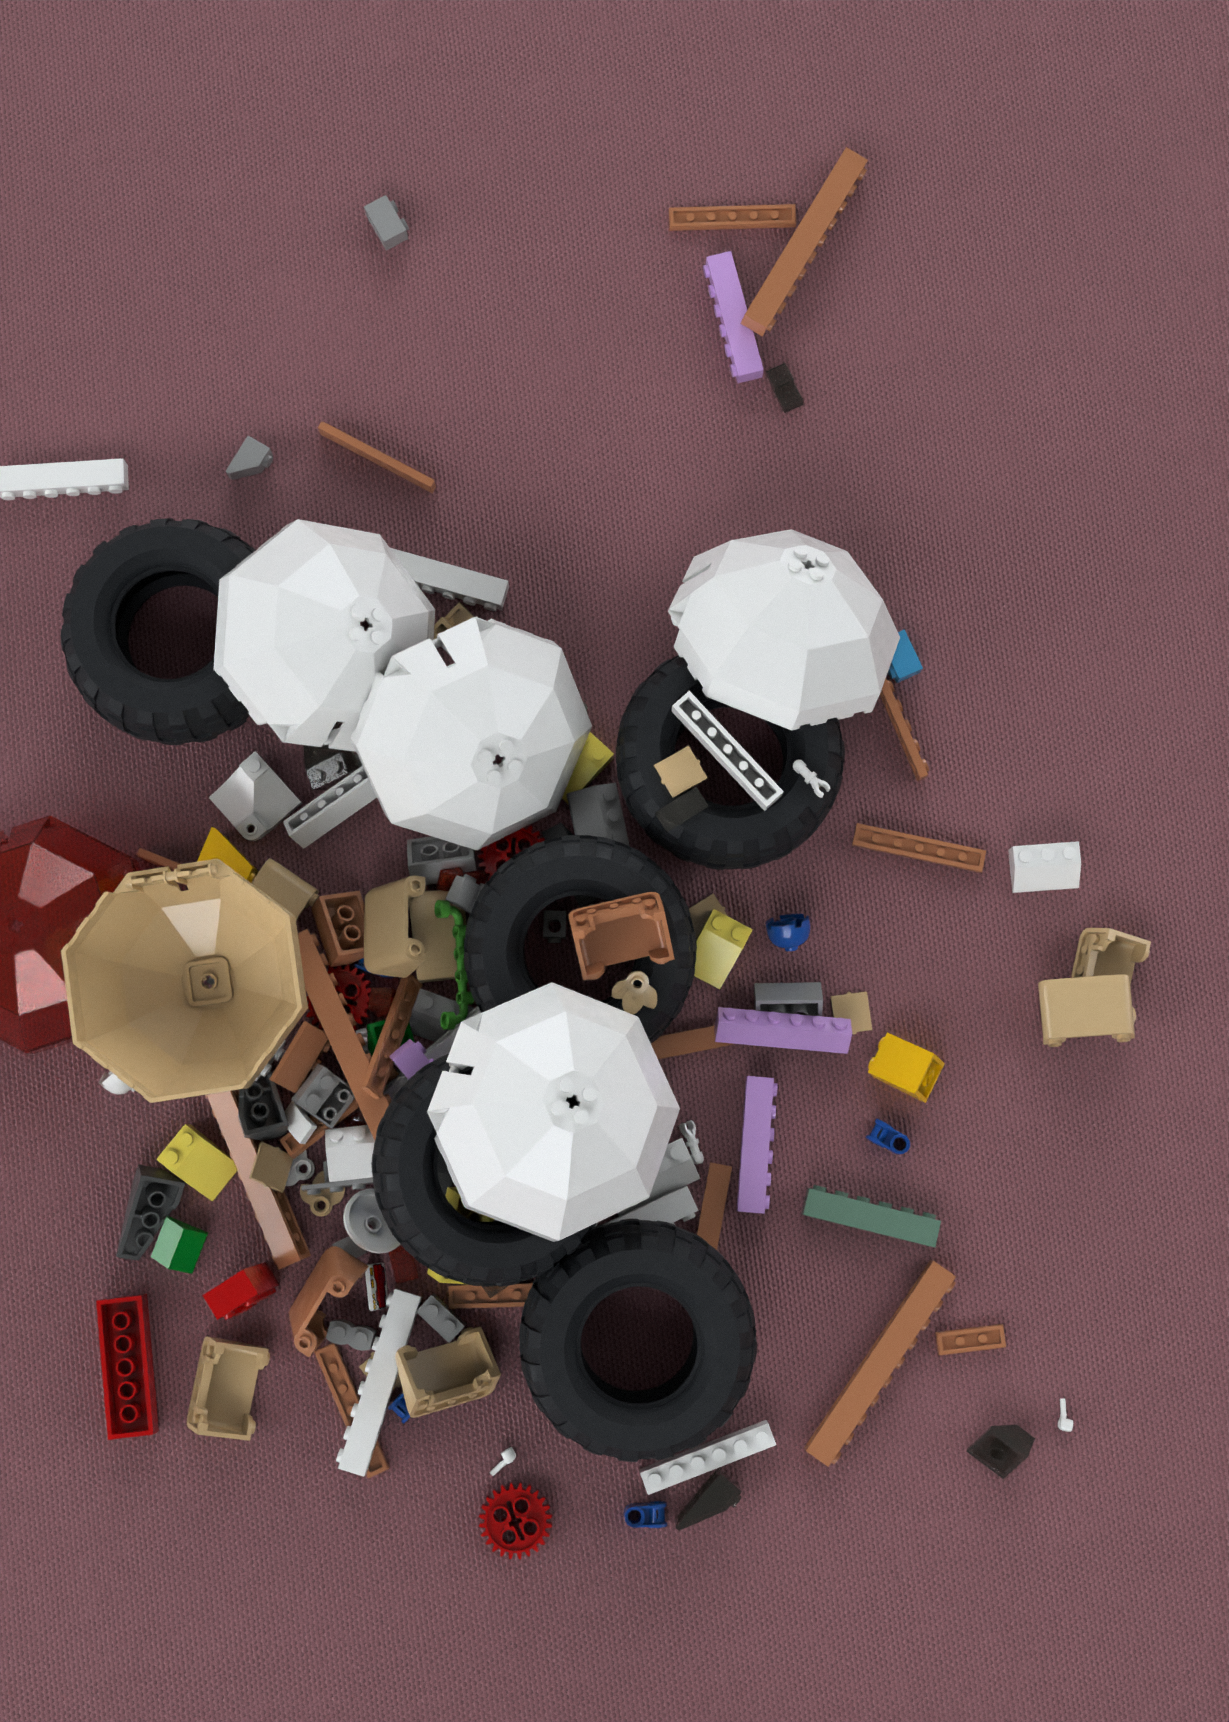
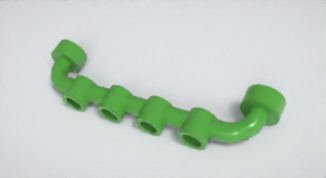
[434,900,474,1030]

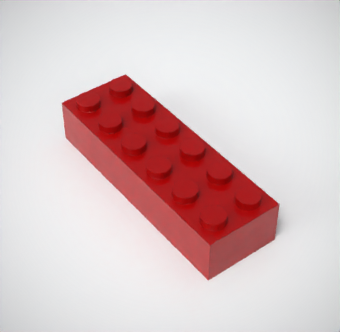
[202,1262,280,1320]
[96,1294,159,1440]

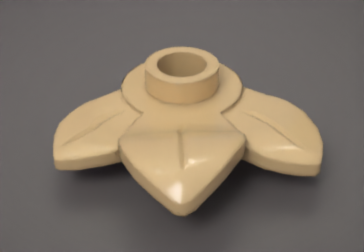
[611,971,657,1015]
[300,1171,345,1216]

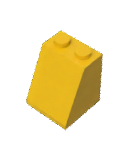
[197,827,259,883]
[868,1032,945,1103]

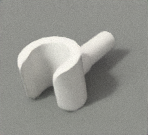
[1058,1398,1073,1432]
[490,1447,516,1476]

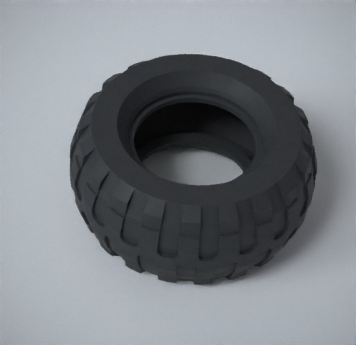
[61,518,256,745]
[616,655,845,870]
[464,835,697,1043]
[371,1054,596,1286]
[519,1219,757,1462]

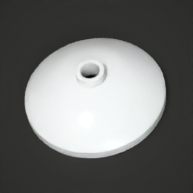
[343,1188,400,1253]

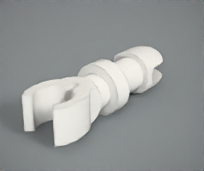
[793,760,830,798]
[679,1120,704,1164]

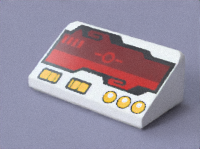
[365,1263,388,1311]

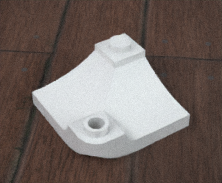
[209,751,302,841]

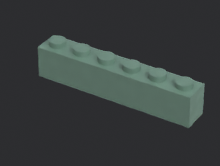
[801,1185,941,1247]

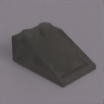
[303,722,359,790]
[674,1467,742,1531]

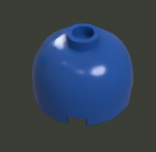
[765,913,810,951]

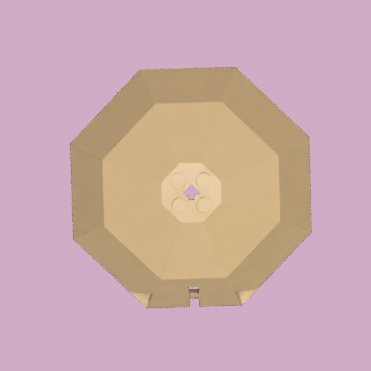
[61,858,308,1103]

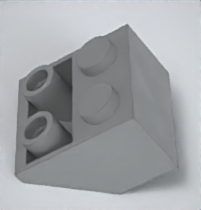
[291,1064,355,1129]

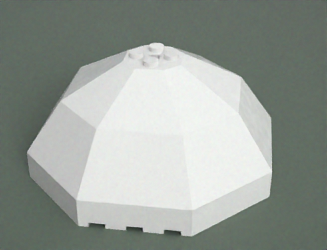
[213,519,435,752]
[668,529,900,730]
[350,617,592,850]
[427,982,680,1242]

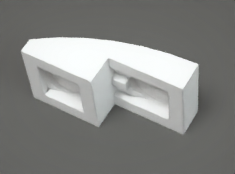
[284,1101,317,1144]

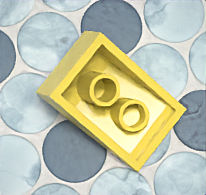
[562,732,614,805]
[694,909,753,990]
[156,1124,238,1201]

